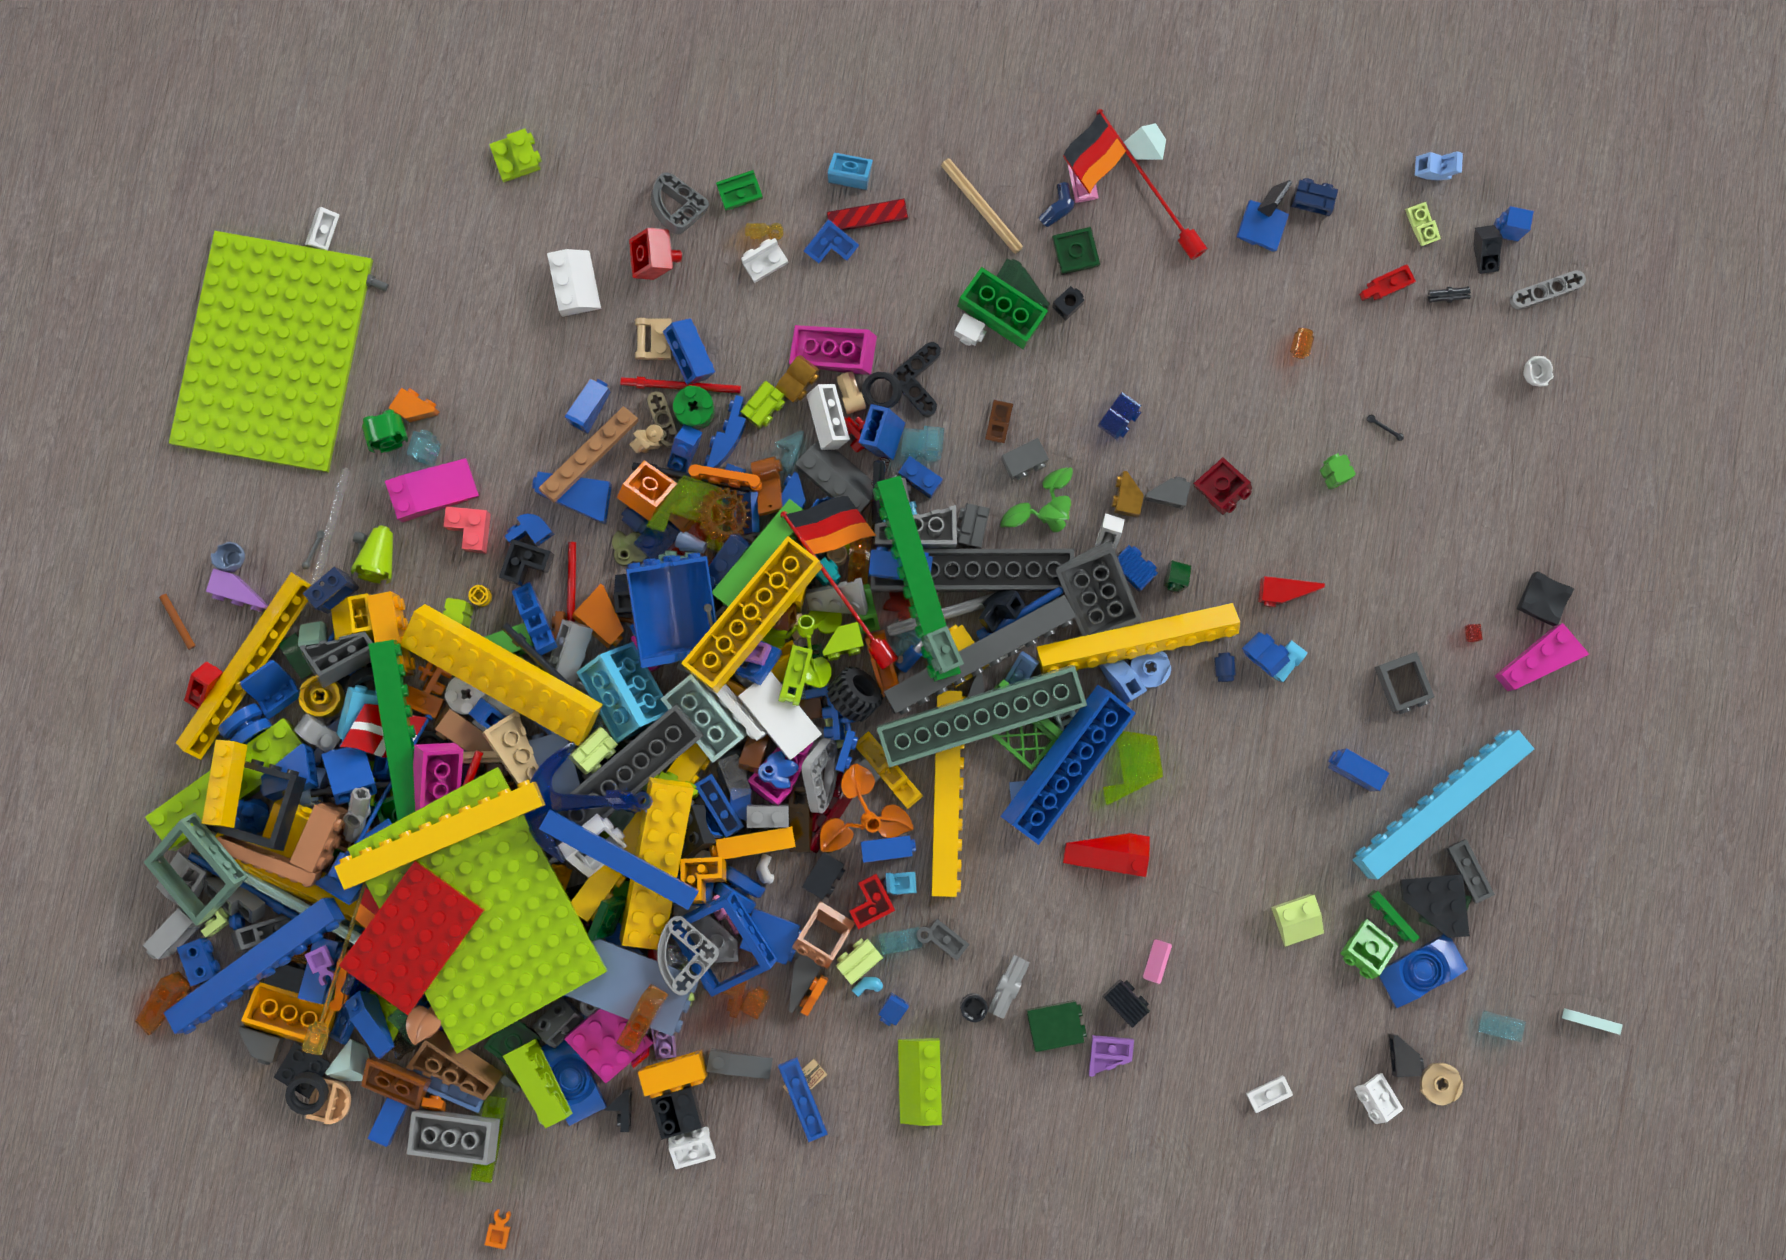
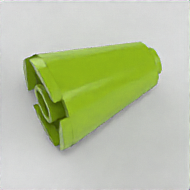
[350,525,393,584]

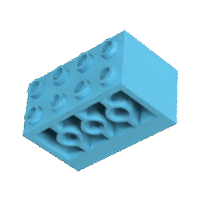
[577,642,669,743]

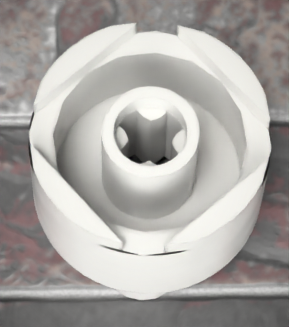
[445,677,490,716]

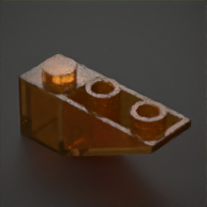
[616,984,669,1054]
[739,986,770,1020]

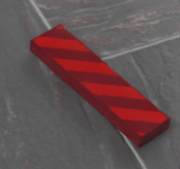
[827,198,908,231]

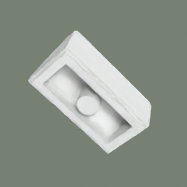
[305,207,339,251]

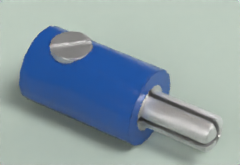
[895,641,923,673]

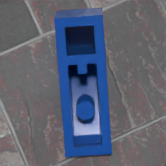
[345,991,395,1058]

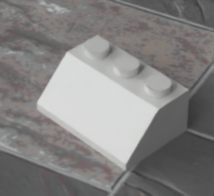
[547,249,601,317]

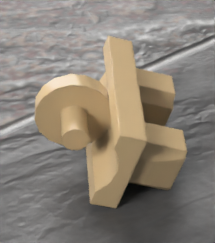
[630,425,663,453]

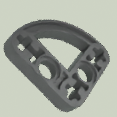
[651,172,709,234]

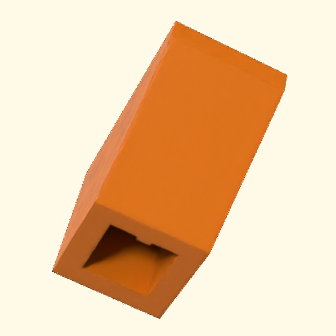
[389,388,440,422]

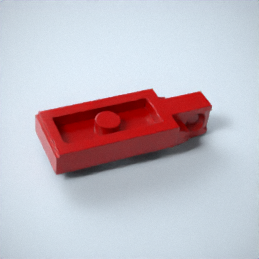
[1359,264,1416,301]

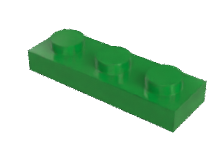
[1367,890,1420,943]

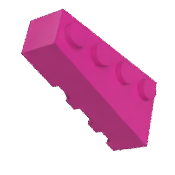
[1495,623,1589,692]

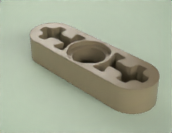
[647,391,678,448]

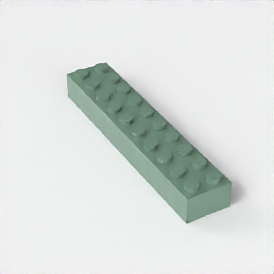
[877,665,1087,767]

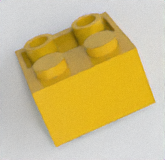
[331,593,374,641]

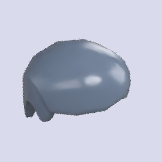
[211,542,245,573]

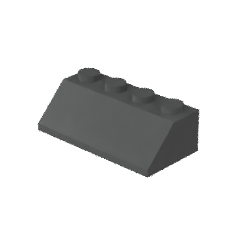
[795,440,873,514]

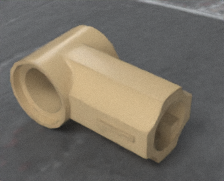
[837,372,866,415]

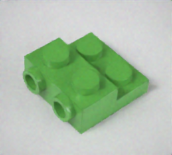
[1340,919,1399,979]

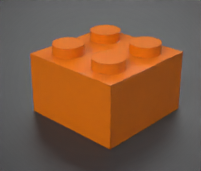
[617,460,677,521]

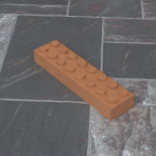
[217,835,323,887]

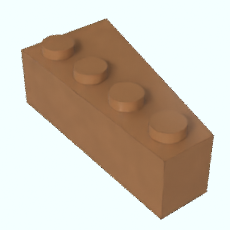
[406,1029,503,1100]

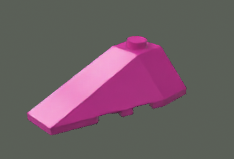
[747,741,814,806]

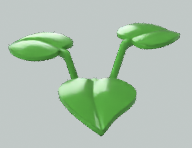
[1000,467,1073,532]

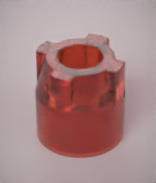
[1465,624,1483,642]

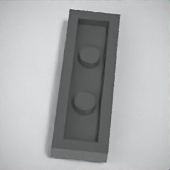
[1446,839,1495,904]

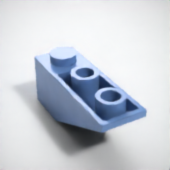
[1098,660,1147,704]

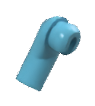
[852,977,883,997]

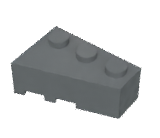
[299,631,372,688]

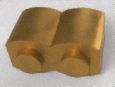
[775,355,819,403]

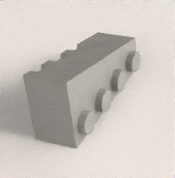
[874,505,957,549]

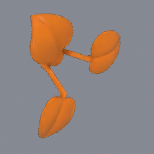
[820,763,913,852]

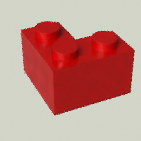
[849,873,895,930]

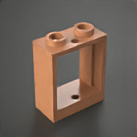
[792,901,855,969]

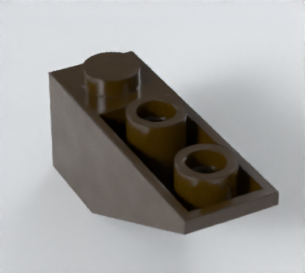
[789,787,813,853]

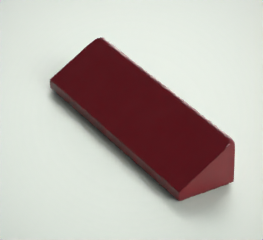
[810,772,853,853]

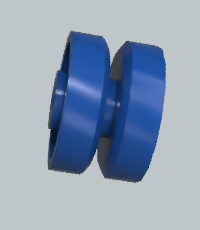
[218,704,273,744]
[713,865,766,914]

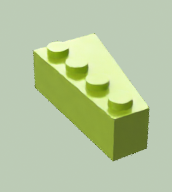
[503,1038,573,1129]

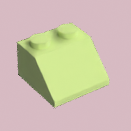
[1271,894,1324,947]

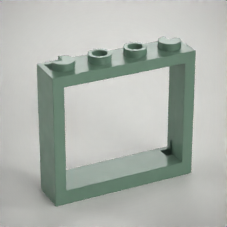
[144,813,248,926]

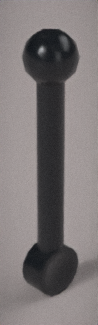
[1367,414,1404,441]

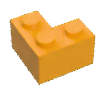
[680,857,726,904]

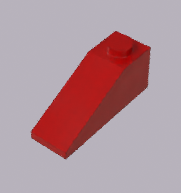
[1258,576,1325,607]

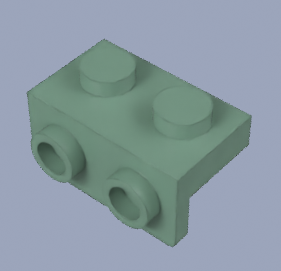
[923,626,964,674]

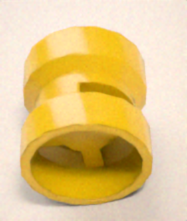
[468,585,492,607]

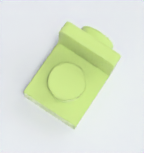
[201,907,230,937]

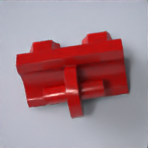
[844,417,865,453]

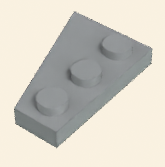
[806,578,868,615]

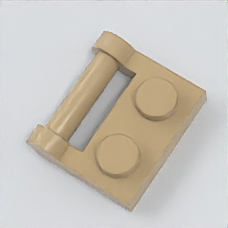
[635,318,672,360]

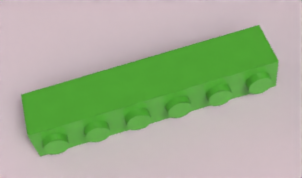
[712,499,803,608]

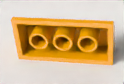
[241,982,336,1050]

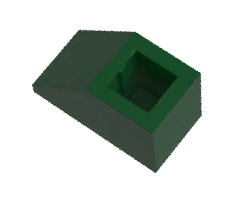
[1163,560,1191,593]

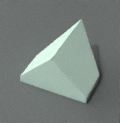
[1123,123,1166,160]
[325,1039,369,1081]

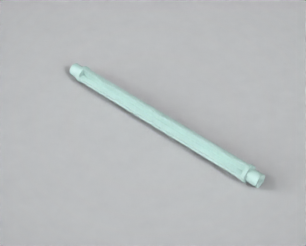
[234,871,361,944]

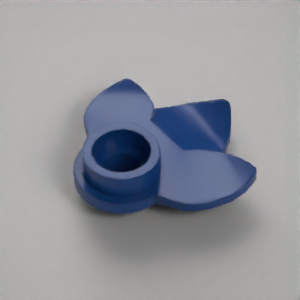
[758,751,799,789]

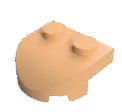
[306,1077,351,1124]

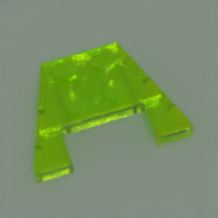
[646,475,723,552]
[1103,731,1164,805]

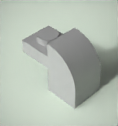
[294,713,340,753]

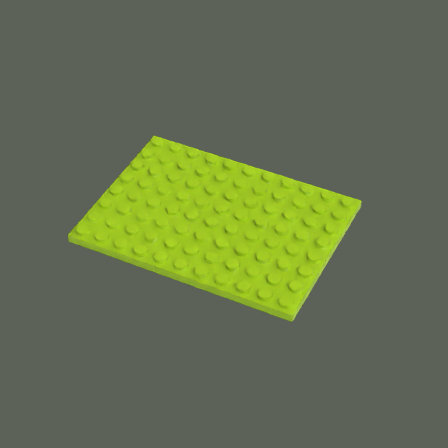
[169,231,373,473]
[347,767,608,1054]

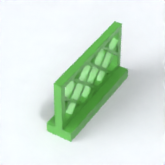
[992,679,1063,771]

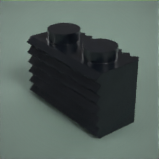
[1102,979,1150,1028]

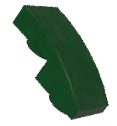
[279,632,313,679]

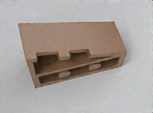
[433,704,494,752]

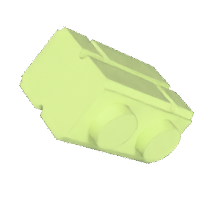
[568,727,618,774]
[836,938,883,985]

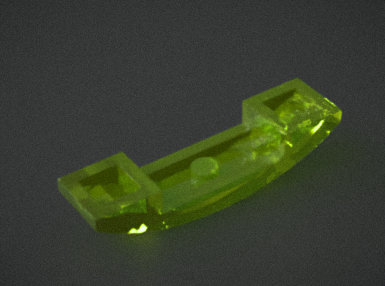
[470,1096,507,1183]

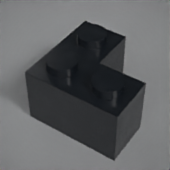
[499,539,554,586]

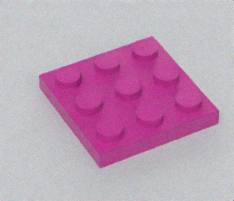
[564,1008,653,1083]

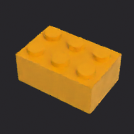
[638,1050,708,1098]

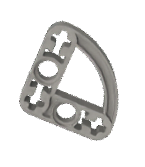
[802,738,838,813]
[657,916,719,995]

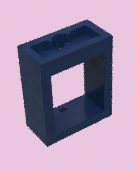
[303,566,359,614]

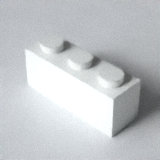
[807,384,850,450]

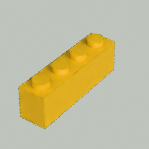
[202,740,248,828]

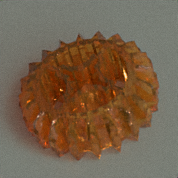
[696,488,751,542]

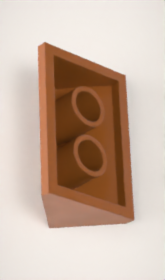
[361,1056,432,1110]

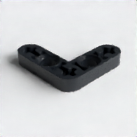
[893,342,941,417]

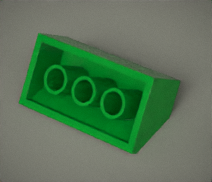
[957,267,1048,350]

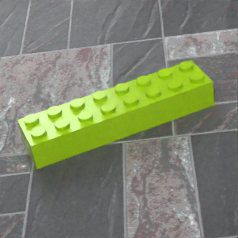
[145,718,306,851]

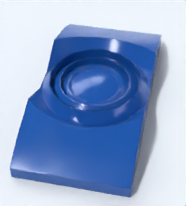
[1379,935,1468,1008]
[541,1039,607,1126]

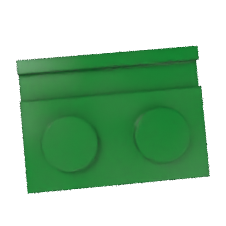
[716,170,763,211]

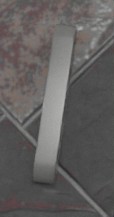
[1510,270,1586,310]

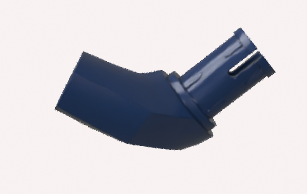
[1038,182,1075,227]

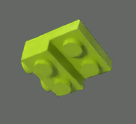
[489,128,542,183]

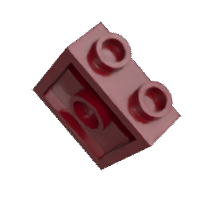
[1193,457,1252,515]

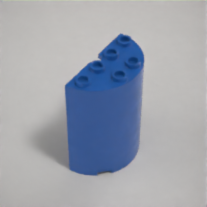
[626,552,716,668]

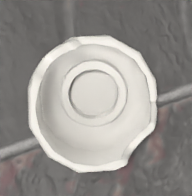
[1523,356,1554,387]

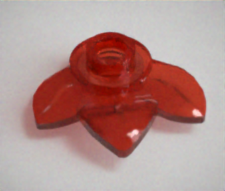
[883,592,911,622]

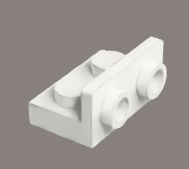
[741,238,788,283]
[1354,1073,1403,1124]
[668,1127,716,1169]

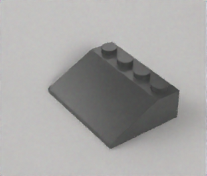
[1055,541,1142,636]

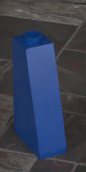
[532,472,612,524]

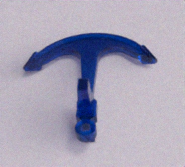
[525,742,653,863]

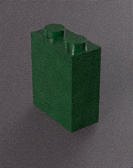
[1026,1000,1087,1052]

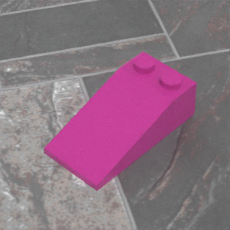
[789,325,877,375]
[385,458,479,522]
[413,743,463,811]

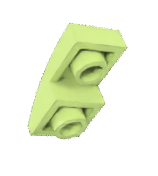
[1405,202,1441,246]

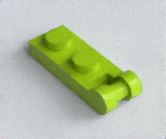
[778,645,813,706]

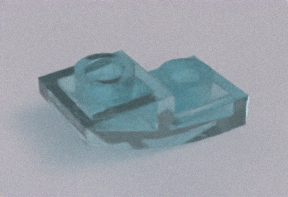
[1478,1010,1526,1042]

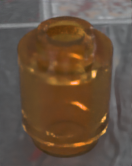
[1290,328,1314,359]

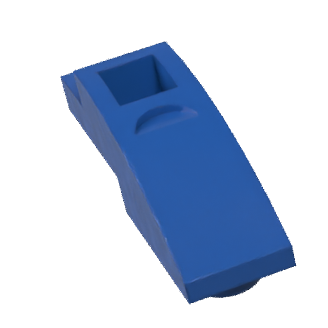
[704,395,747,468]

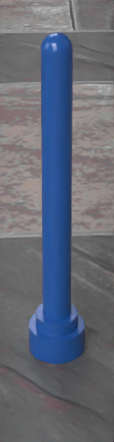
[976,587,1064,640]

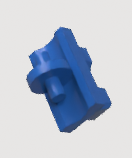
[822,704,854,741]

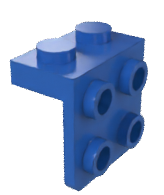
[240,660,300,719]

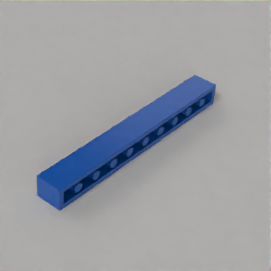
[164,898,345,1035]

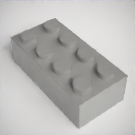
[407,1109,500,1165]

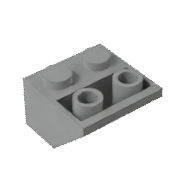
[156,851,212,905]

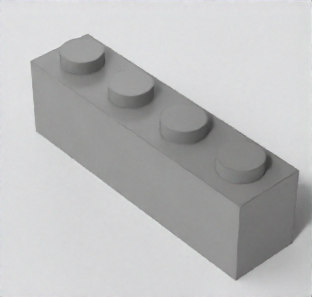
[545,619,593,687]

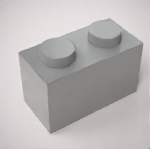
[747,804,789,828]

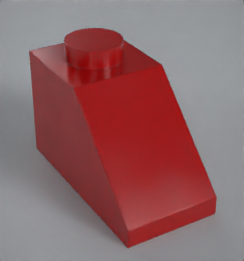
[184,661,223,709]

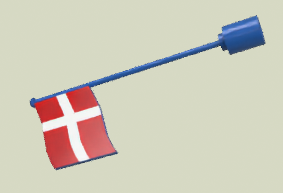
[328,704,432,883]

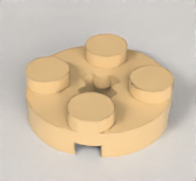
[1420,1063,1463,1105]

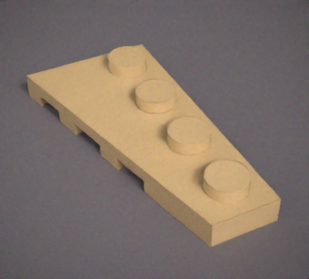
[482,711,547,793]

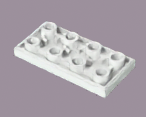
[738,671,822,760]

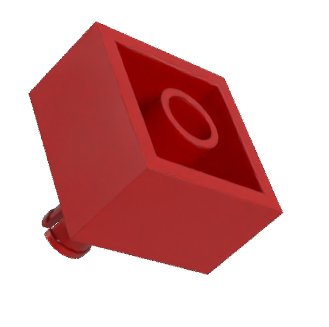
[629,228,682,280]

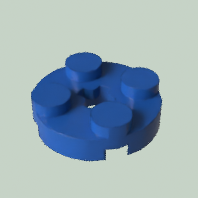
[234,799,270,834]

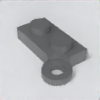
[916,919,970,960]

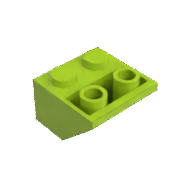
[823,622,864,661]

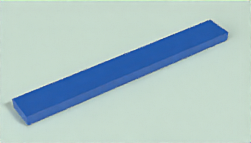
[539,810,699,910]

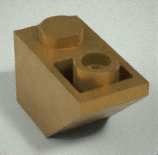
[1112,471,1144,518]

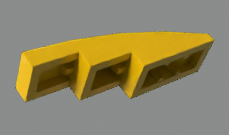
[856,731,923,809]

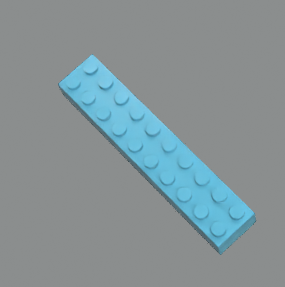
[1352,730,1534,880]

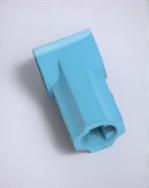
[1274,640,1308,682]

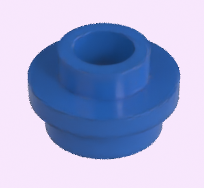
[229,912,245,930]

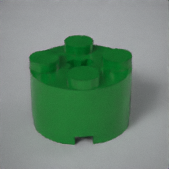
[673,386,715,430]
[362,410,408,453]

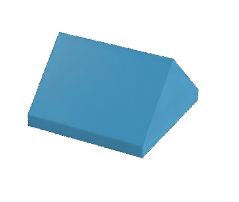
[828,152,873,190]

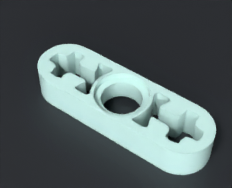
[1562,1008,1623,1035]

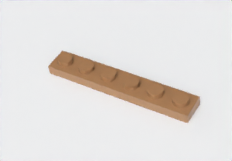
[539,406,639,503]

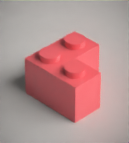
[444,507,491,554]

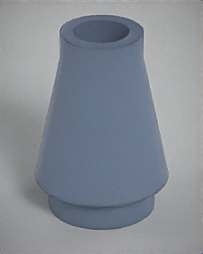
[675,531,707,554]

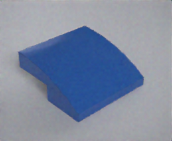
[1236,200,1289,252]

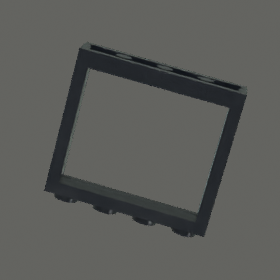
[205,758,307,851]

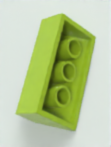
[898,1038,942,1126]

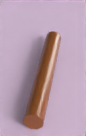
[159,594,196,650]

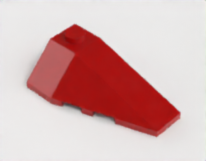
[1063,833,1150,877]

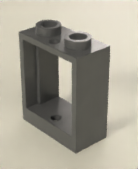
[1374,652,1435,714]

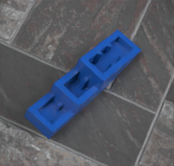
[512,582,558,655]

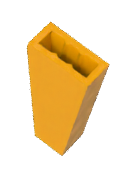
[709,827,796,860]

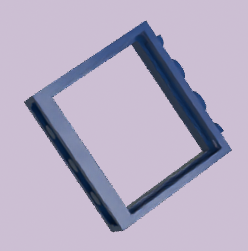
[670,890,777,997]

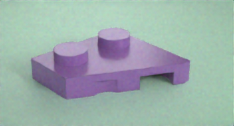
[1088,1035,1134,1077]

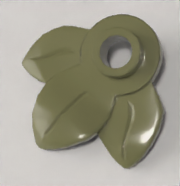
[612,531,650,566]

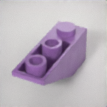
[206,568,269,612]

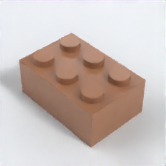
[289,802,348,873]

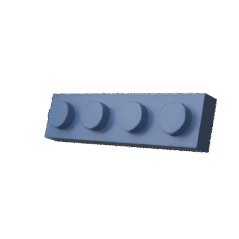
[408,1069,485,1113]

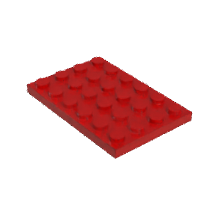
[339,861,485,1015]

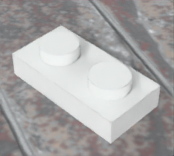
[1246,1075,1293,1113]

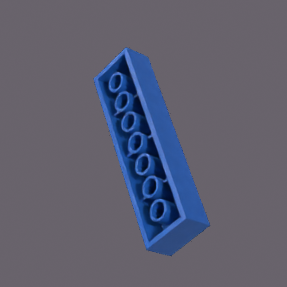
[1000,685,1136,845]

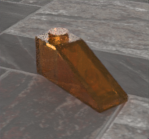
[847,537,872,585]
[135,971,191,1035]

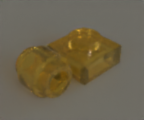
[745,223,784,240]

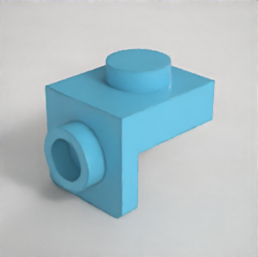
[884,872,917,895]

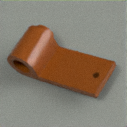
[751,456,783,516]

